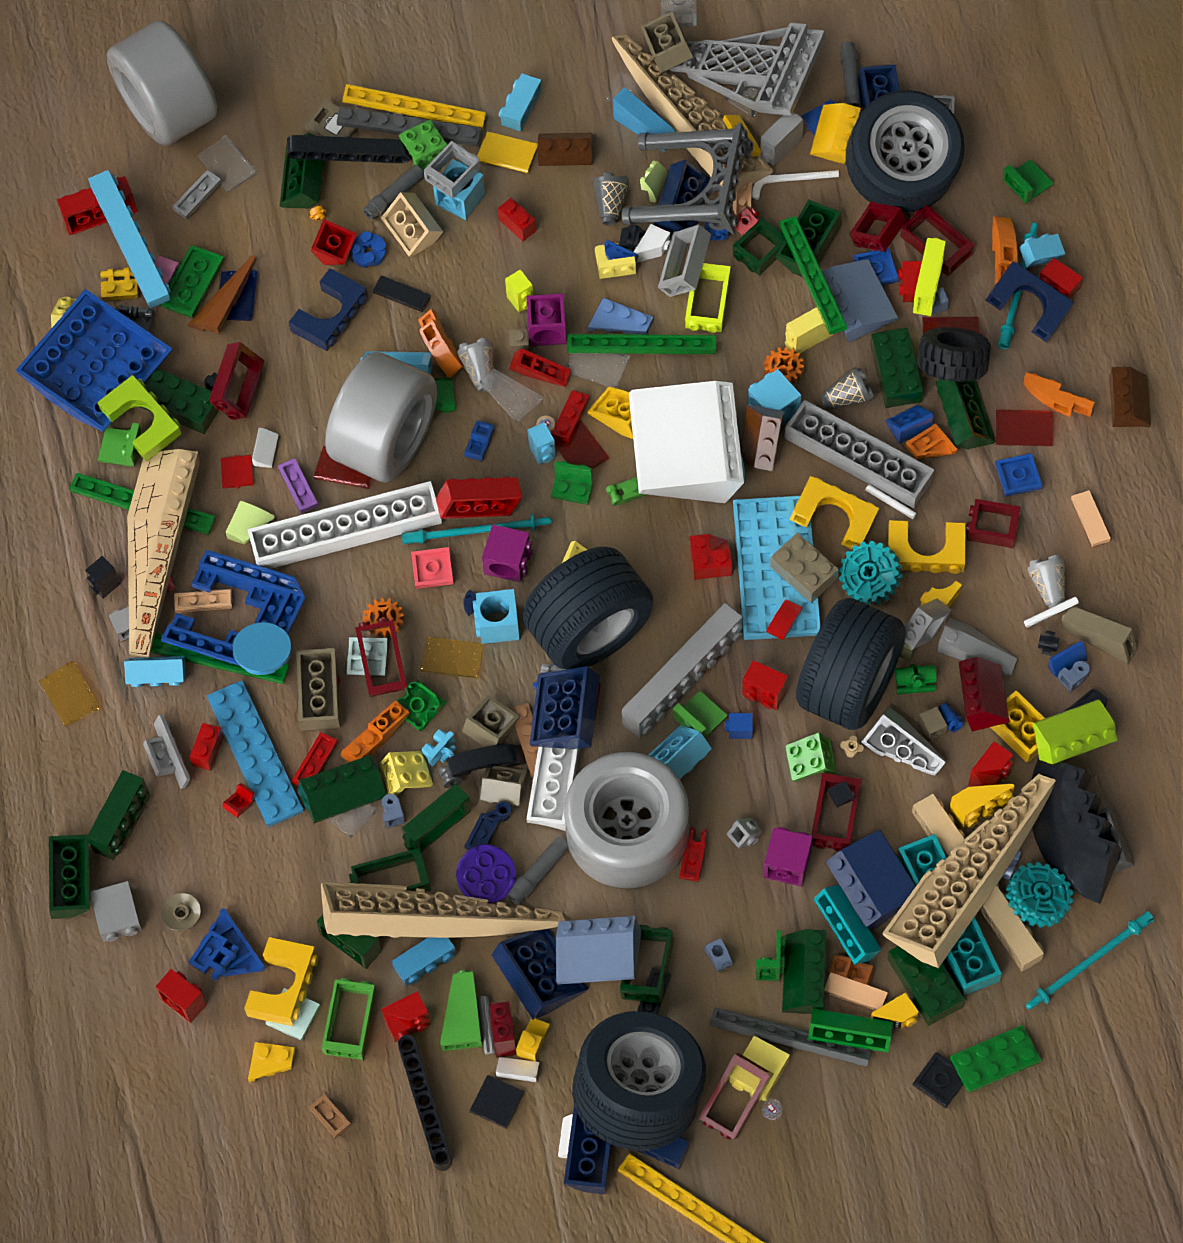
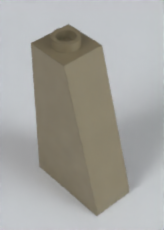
[1062,606,1137,664]

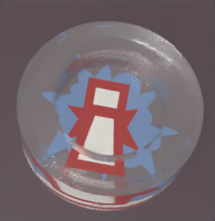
[762,1098,783,1120]

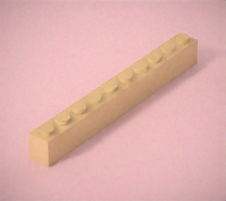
[912,794,1044,972]

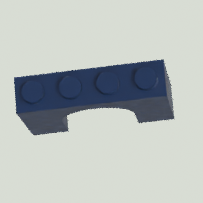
[985,261,1074,342]
[289,268,368,351]

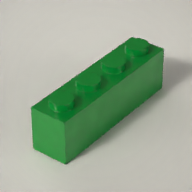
[808,1008,893,1053]

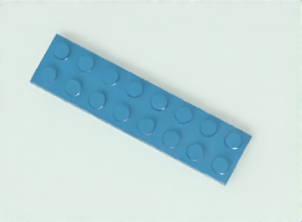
[207,680,304,828]

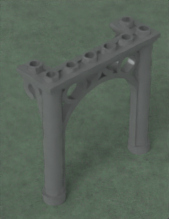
[622,123,753,234]

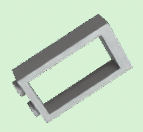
[658,225,711,297]

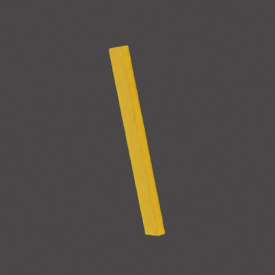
[342,84,486,130]
[618,1153,765,1243]

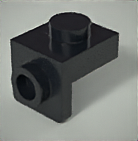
[619,225,646,249]

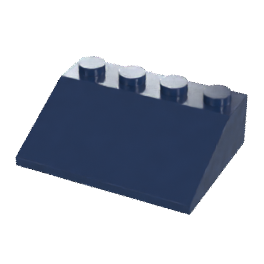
[530,666,600,749]
[826,830,916,929]
[491,928,588,1020]

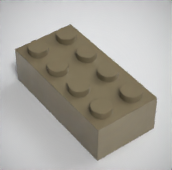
[296,648,340,731]

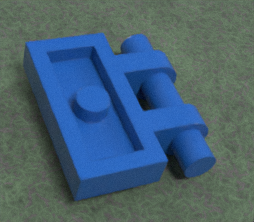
[188,930,240,981]

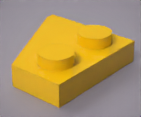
[248,1042,295,1082]

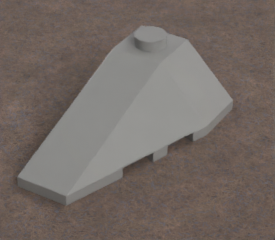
[937,618,1017,677]
[862,706,946,776]

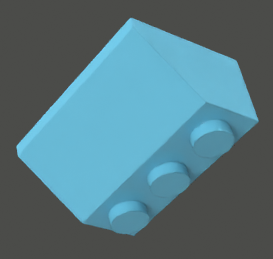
[649,725,712,779]

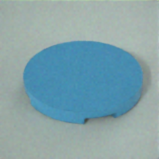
[233,622,291,675]

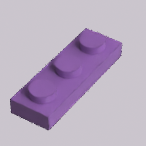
[278,458,318,514]

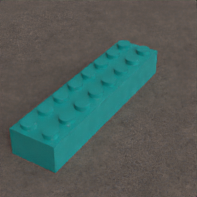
[897,834,1002,996]

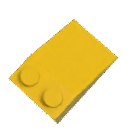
[587,386,633,439]

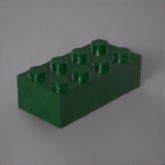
[870,327,923,408]
[140,368,219,435]
[87,770,150,860]
[887,946,965,1026]

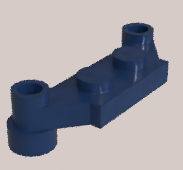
[464,801,511,850]

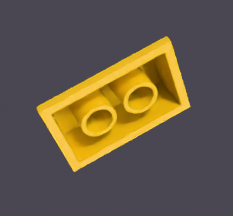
[810,103,861,164]

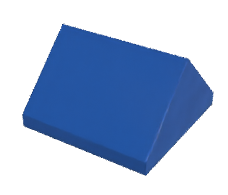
[885,405,933,444]

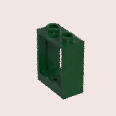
[732,218,785,276]

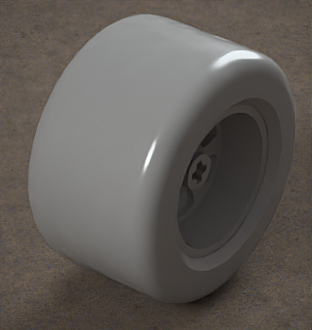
[107,20,218,146]
[325,352,437,482]
[564,752,689,889]

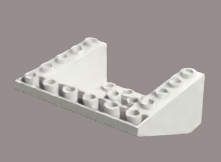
[629,381,744,503]

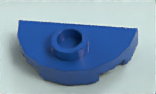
[604,240,639,261]

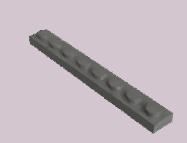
[337,106,481,147]
[710,1007,872,1066]

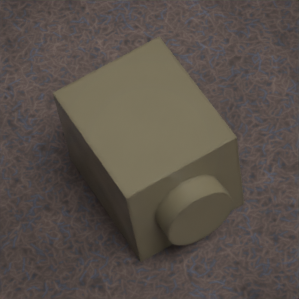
[508,329,529,357]
[918,707,947,741]

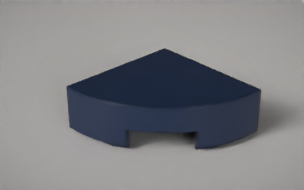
[464,590,476,616]

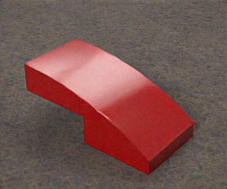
[766,599,803,640]

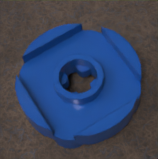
[350,231,386,268]

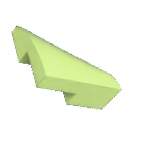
[640,160,668,203]
[226,501,275,545]

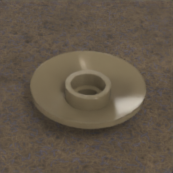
[161,893,201,931]

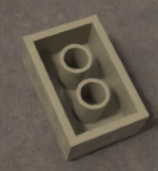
[641,11,693,73]
[770,533,839,603]

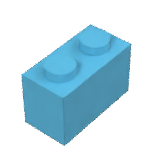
[1019,233,1065,267]
[528,422,556,465]

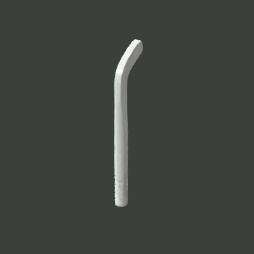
[752,170,839,200]

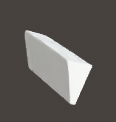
[252,428,279,468]
[496,1057,539,1082]
[558,1114,573,1158]

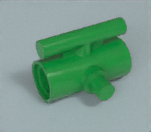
[895,664,936,695]

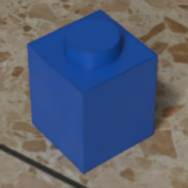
[725,713,753,739]

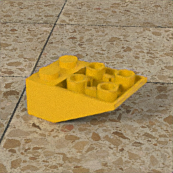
[949,784,1015,830]

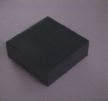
[828,781,855,808]

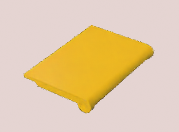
[477,131,538,174]

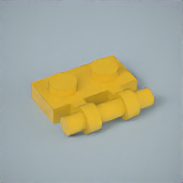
[100,267,139,301]

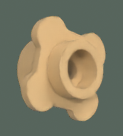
[840,736,864,758]

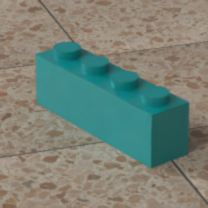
[814,884,881,965]

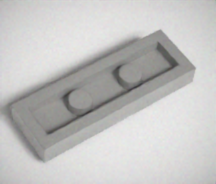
[172,170,222,220]

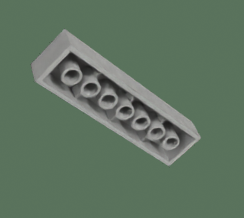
[785,400,934,508]
[622,603,743,739]

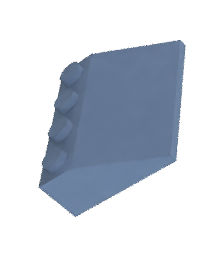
[822,259,898,343]
[556,916,642,984]

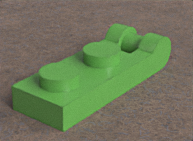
[606,477,648,506]

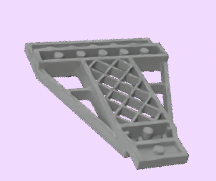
[670,23,826,116]

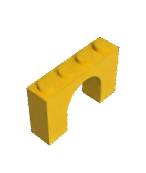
[789,476,879,550]
[888,520,965,574]
[244,937,319,1026]

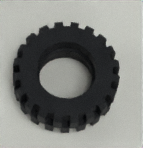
[918,327,991,382]

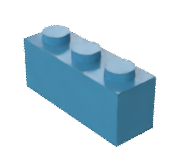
[391,937,456,986]

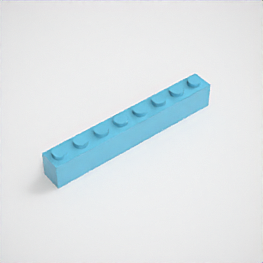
[88,170,171,309]

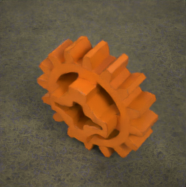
[764,347,804,383]
[363,598,405,638]

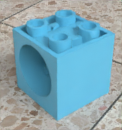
[433,159,485,220]
[748,369,801,425]
[473,589,520,644]

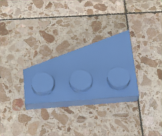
[588,298,654,335]

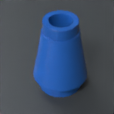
[938,703,963,732]

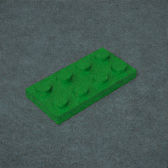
[160,245,224,319]
[950,1025,1041,1094]

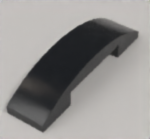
[447,744,526,777]

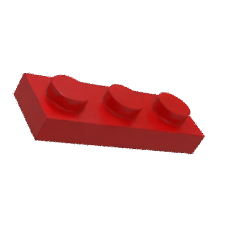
[551,390,590,442]
[292,732,338,786]

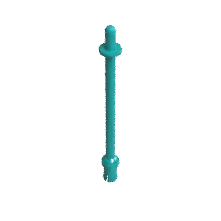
[998,222,1039,349]
[402,514,552,545]
[1026,911,1154,1010]

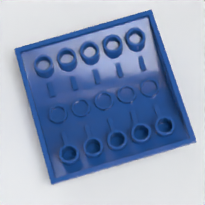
[16,289,173,432]

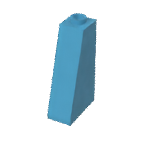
[613,87,675,152]

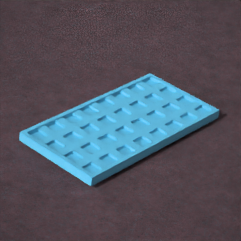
[733,496,820,640]

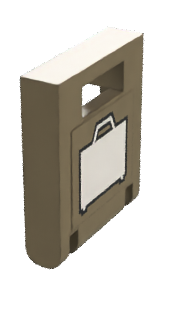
[305,99,357,137]

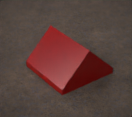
[311,219,357,265]

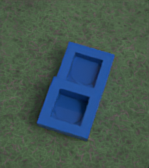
[464,420,495,461]

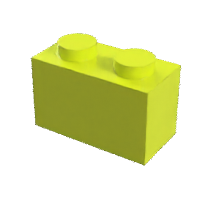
[505,270,533,313]

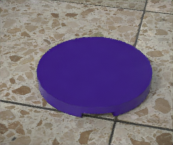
[456,844,516,903]

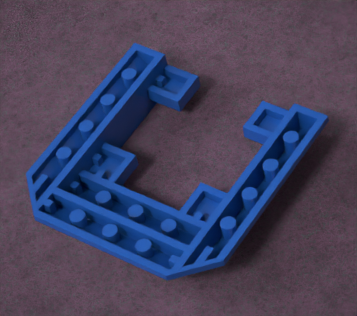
[161,550,305,666]

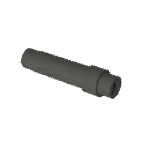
[840,42,862,108]
[362,165,424,220]
[507,837,569,905]

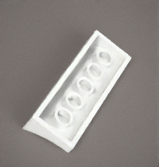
[527,747,580,831]

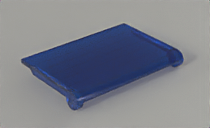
[219,270,258,321]

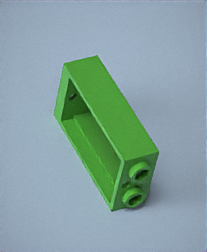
[322,978,376,1060]

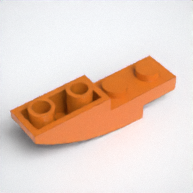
[992,216,1018,285]
[418,309,463,378]
[1023,372,1095,417]
[341,700,409,762]

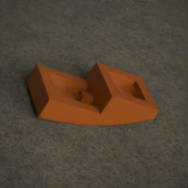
[828,955,875,986]

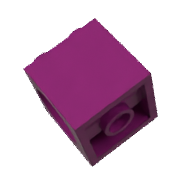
[527,294,566,346]
[482,524,533,583]
[763,827,812,887]

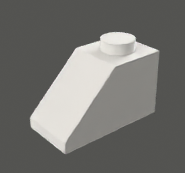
[634,224,671,263]

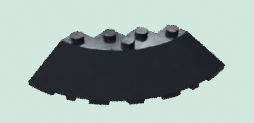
[1032,758,1123,904]

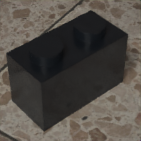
[85,556,120,599]

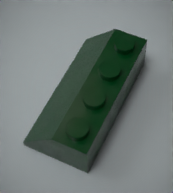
[280,132,324,209]
[776,199,842,277]
[935,379,996,449]
[298,755,386,824]
[49,835,90,919]
[782,929,826,1014]

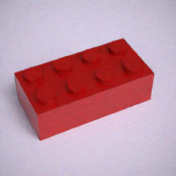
[57,176,137,236]
[436,476,522,519]

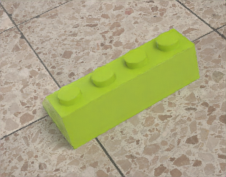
[1033,700,1117,764]

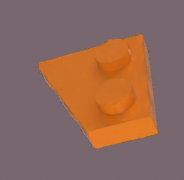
[905,423,958,460]

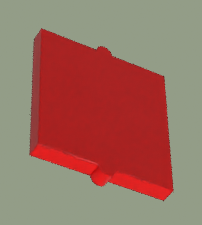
[221,455,253,489]

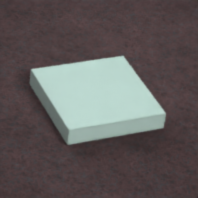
[265,988,320,1041]

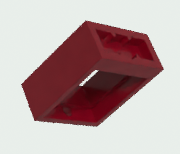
[849,202,906,252]
[966,499,1021,548]
[489,1001,516,1058]

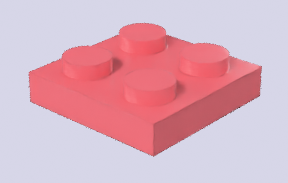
[411,547,453,589]

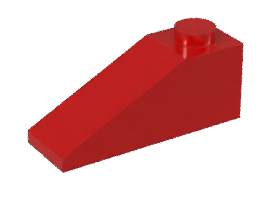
[509,348,571,387]

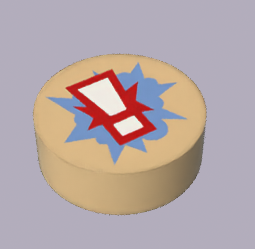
[536,416,555,433]

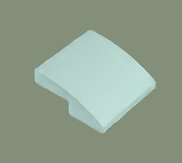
[347,637,388,676]

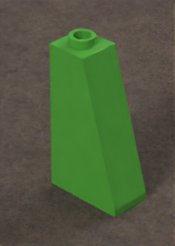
[440,970,482,1052]

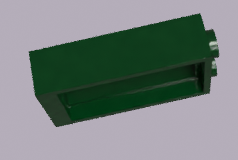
[402,784,471,852]
[348,848,431,892]
[619,925,674,1004]

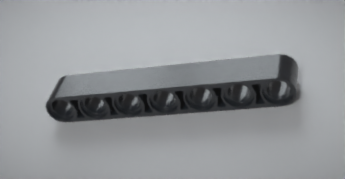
[287,135,410,163]
[398,1035,452,1171]

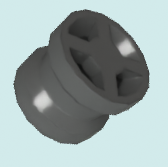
[439,766,462,788]

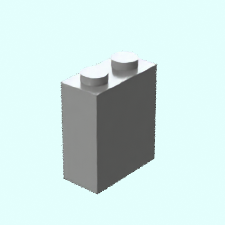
[760,112,803,166]
[90,881,142,942]

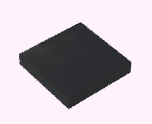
[912,1052,964,1108]
[469,1075,524,1129]

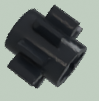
[1038,630,1059,656]

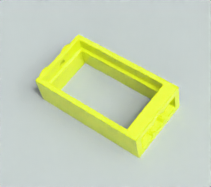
[913,238,946,316]
[685,263,731,333]

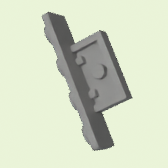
[143,714,190,789]

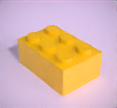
[990,691,1045,764]

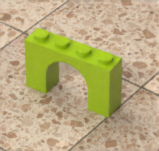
[97,375,181,462]

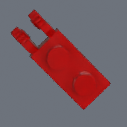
[679,827,707,882]

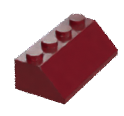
[958,657,1010,732]

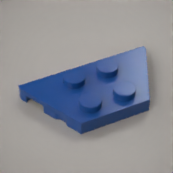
[200,908,266,977]

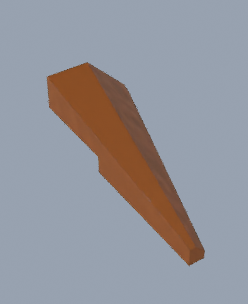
[188,255,257,335]

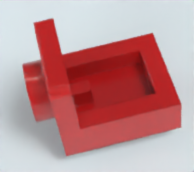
[222,783,255,818]

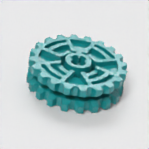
[839,541,903,605]
[1006,862,1073,928]

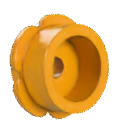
[309,205,326,221]

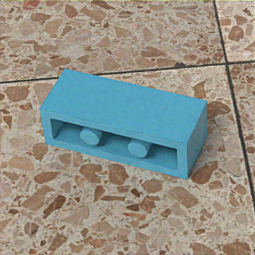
[499,73,542,132]
[124,656,186,687]

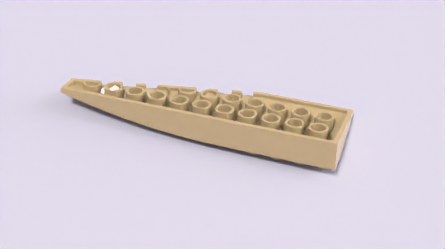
[612,34,773,192]

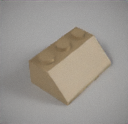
[381,192,443,257]

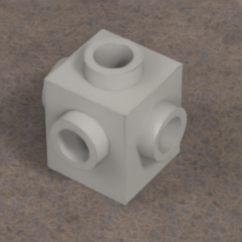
[727,817,762,849]

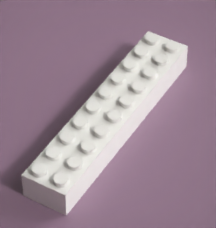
[247,481,442,569]

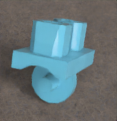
[422,729,456,767]

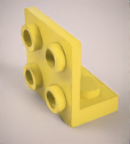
[379,751,433,796]

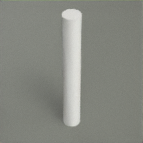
[865,484,917,519]
[1024,596,1079,628]

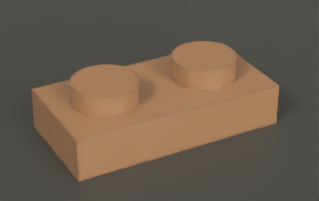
[309,1094,351,1139]

